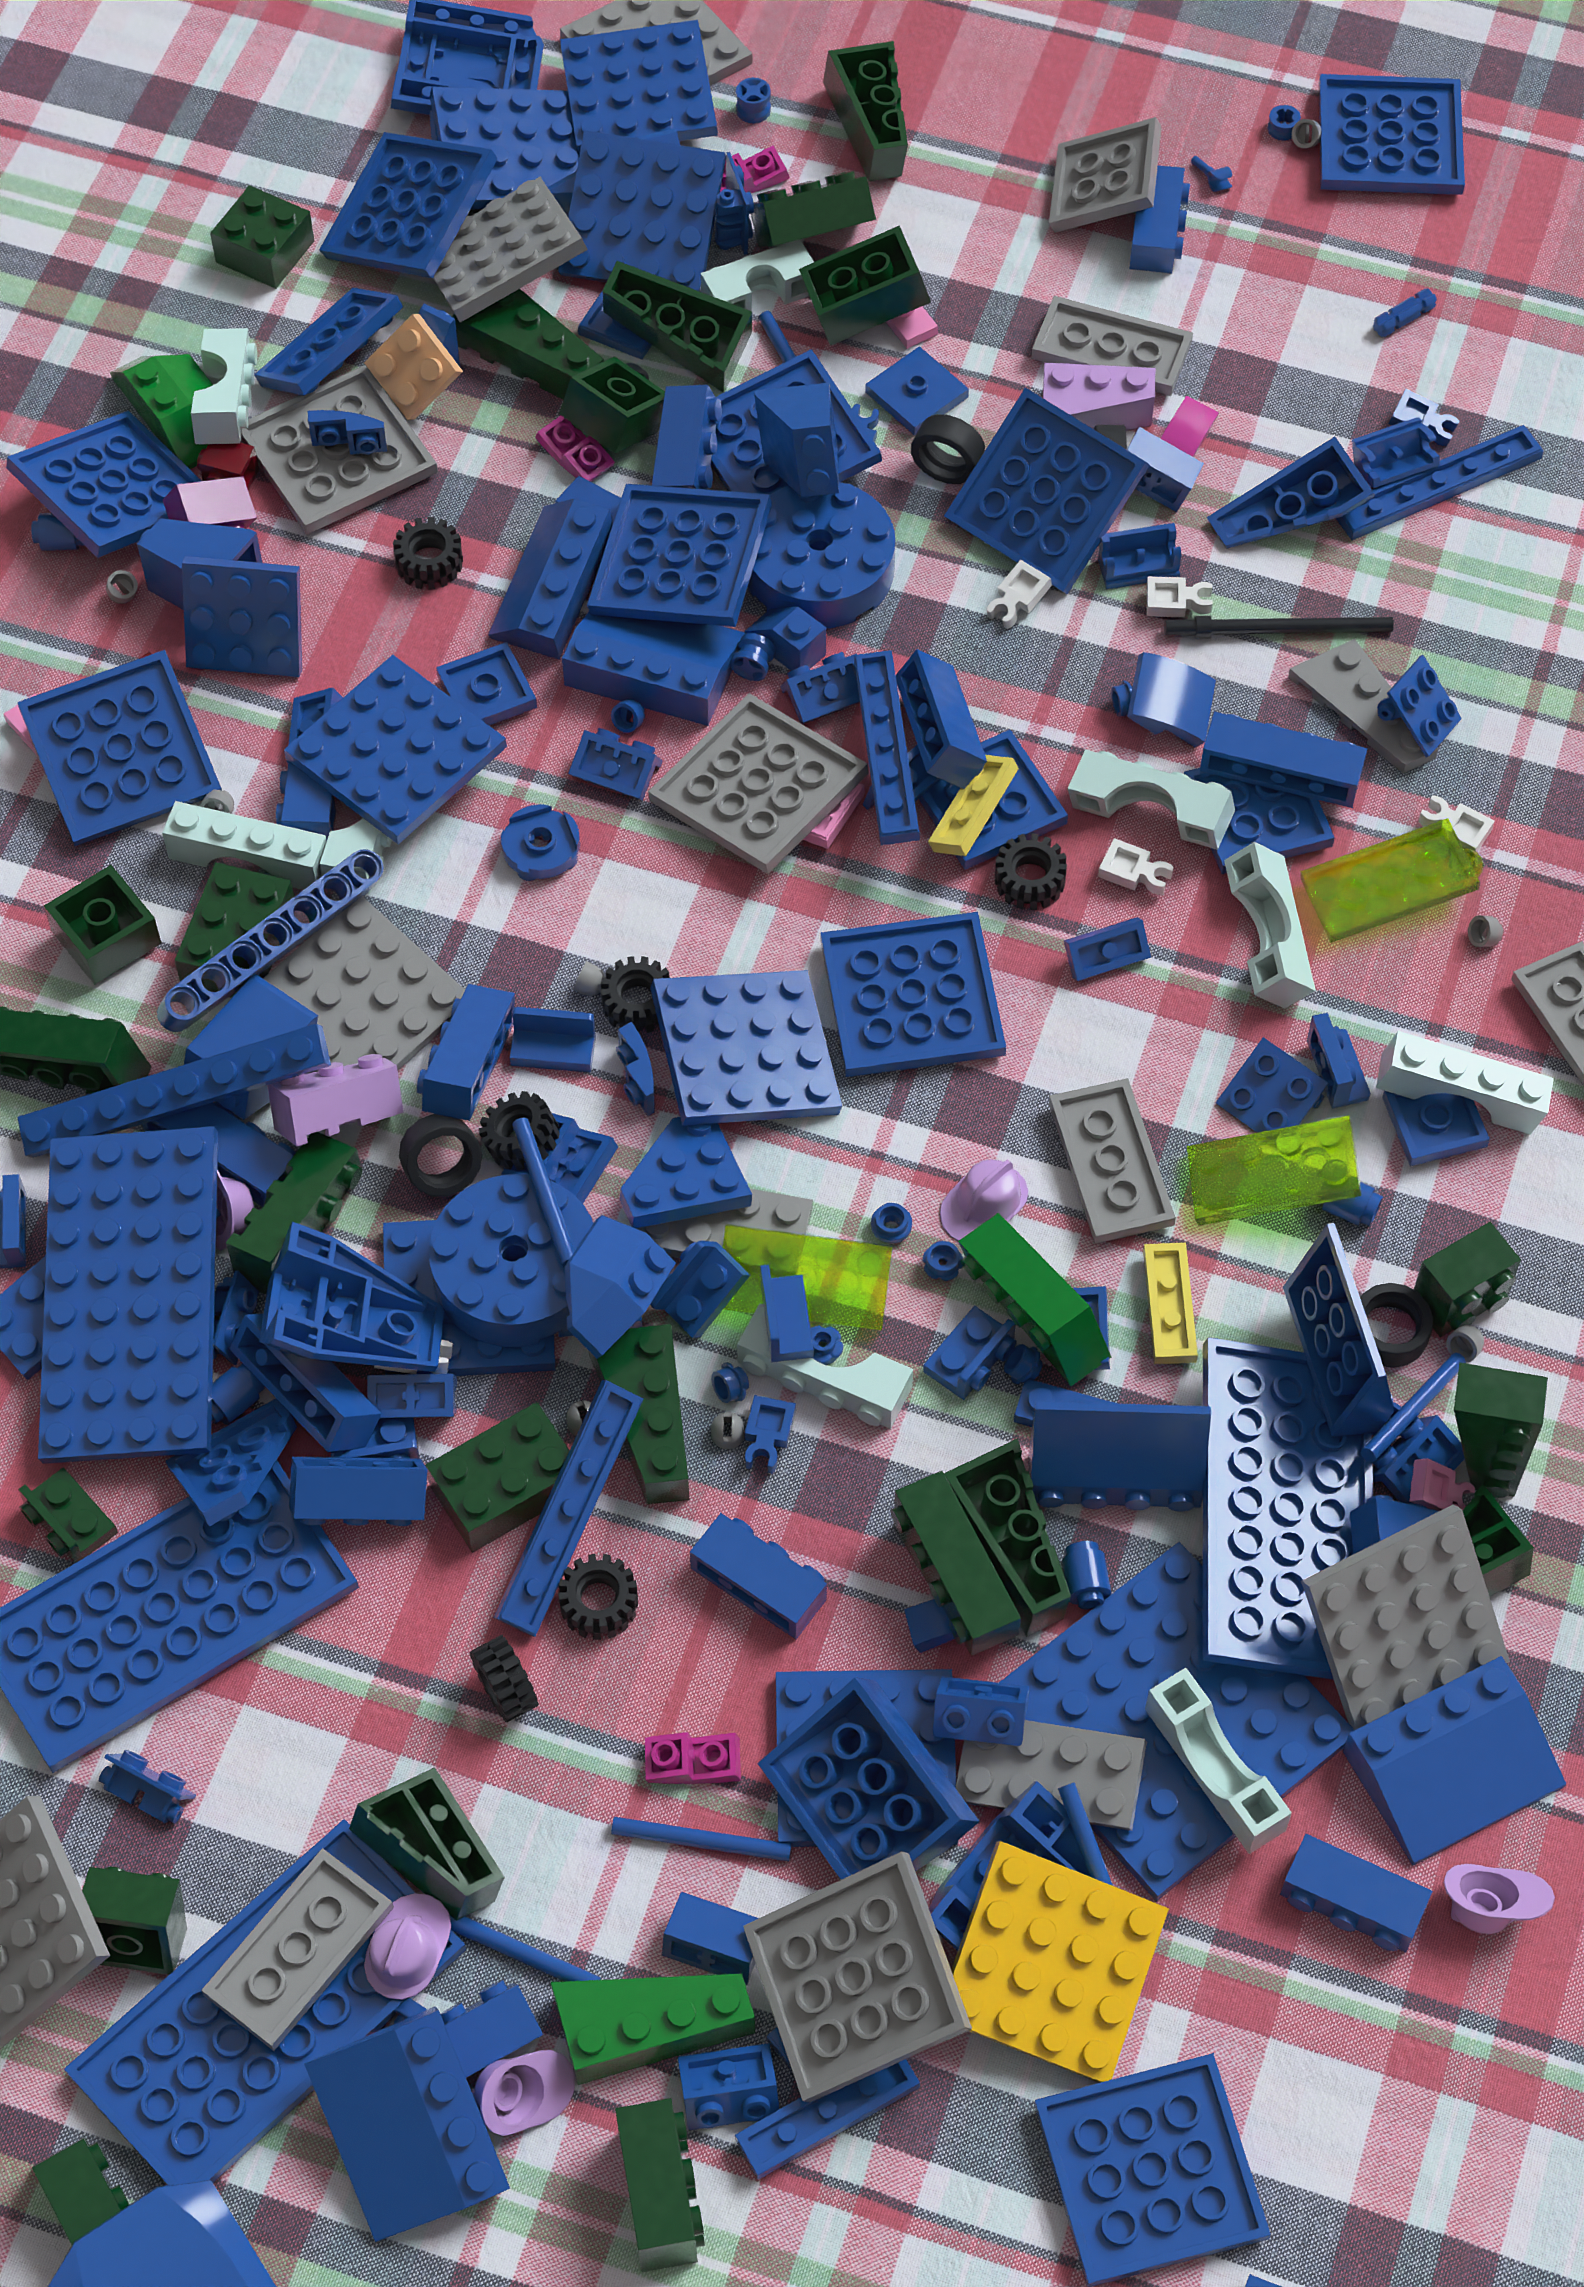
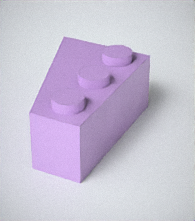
[1042,363,1156,431]
[267,1054,404,1146]

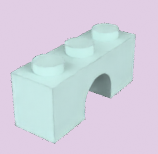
[701,239,814,311]

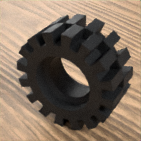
[393,517,463,590]
[994,833,1067,910]
[601,956,670,1034]
[479,1091,560,1170]
[558,1554,638,1640]
[469,1635,539,1722]

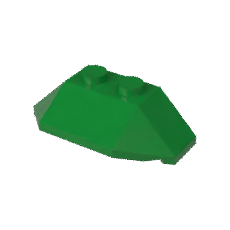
[110,354,213,469]

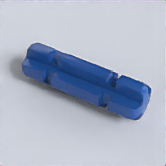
[1373,288,1437,337]

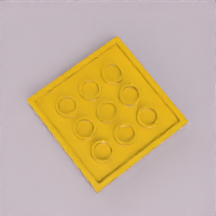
[951,1841,1169,2083]

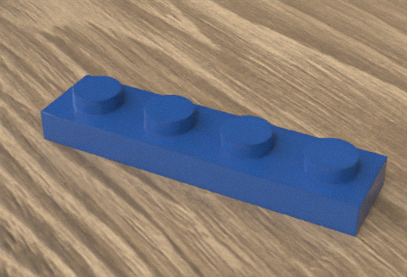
[735,2059,920,2180]

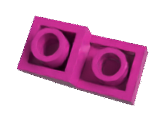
[720,145,790,193]
[1160,395,1219,457]
[535,415,615,482]
[645,1732,741,1784]

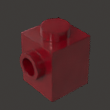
[197,443,259,491]

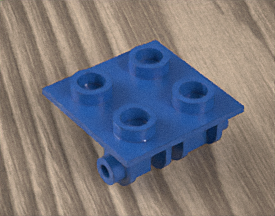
[715,152,754,255]
[1377,655,1462,758]
[1216,1037,1329,1149]

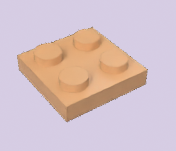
[364,314,463,420]

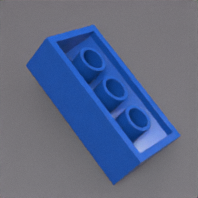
[488,498,613,660]

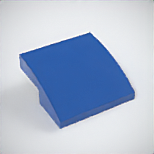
[1127,652,1216,747]
[501,1113,618,1204]

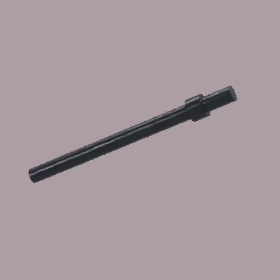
[1164,616,1394,639]

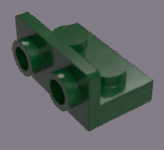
[18,1467,118,1563]

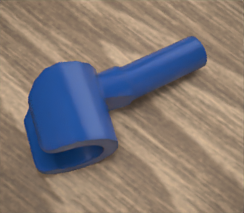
[1191,156,1233,192]

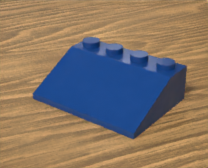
[562,612,746,726]
[1283,1223,1394,1437]
[1028,1401,1212,1512]
[1343,1656,1566,1866]
[757,1677,980,1880]
[304,2007,510,2242]

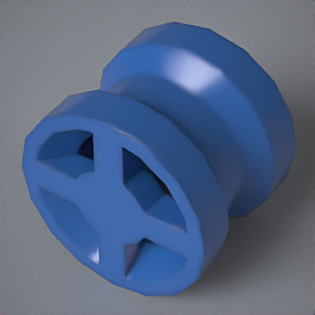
[736,77,771,124]
[730,633,776,681]

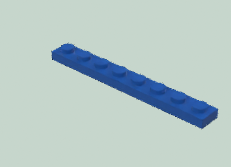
[17,1024,331,1158]

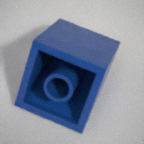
[754,382,839,497]
[137,518,263,610]
[184,974,319,1120]

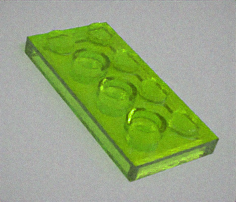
[1300,818,1480,943]
[1187,1116,1362,1226]
[723,1224,893,1330]

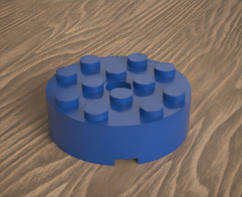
[748,482,895,628]
[429,1174,594,1347]

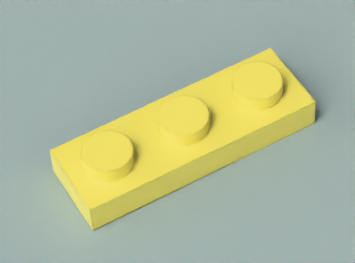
[928,755,1019,856]
[1143,1243,1198,1365]

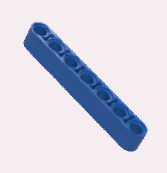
[157,849,384,1032]

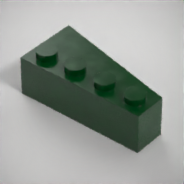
[226,1132,362,1295]

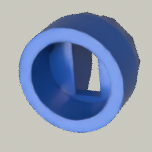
[611,699,645,733]

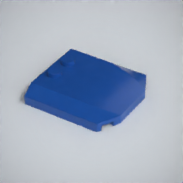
[391,0,544,115]
[47,2180,276,2287]

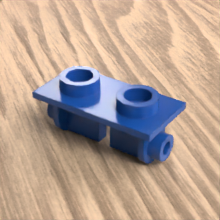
[213,1271,259,1365]
[99,1750,196,1824]

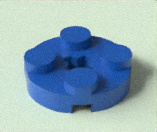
[501,804,580,881]

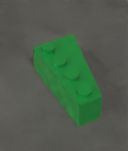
[958,1213,1112,1386]
[551,1974,756,2085]

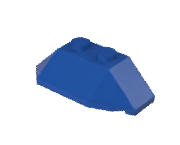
[564,1215,676,1359]

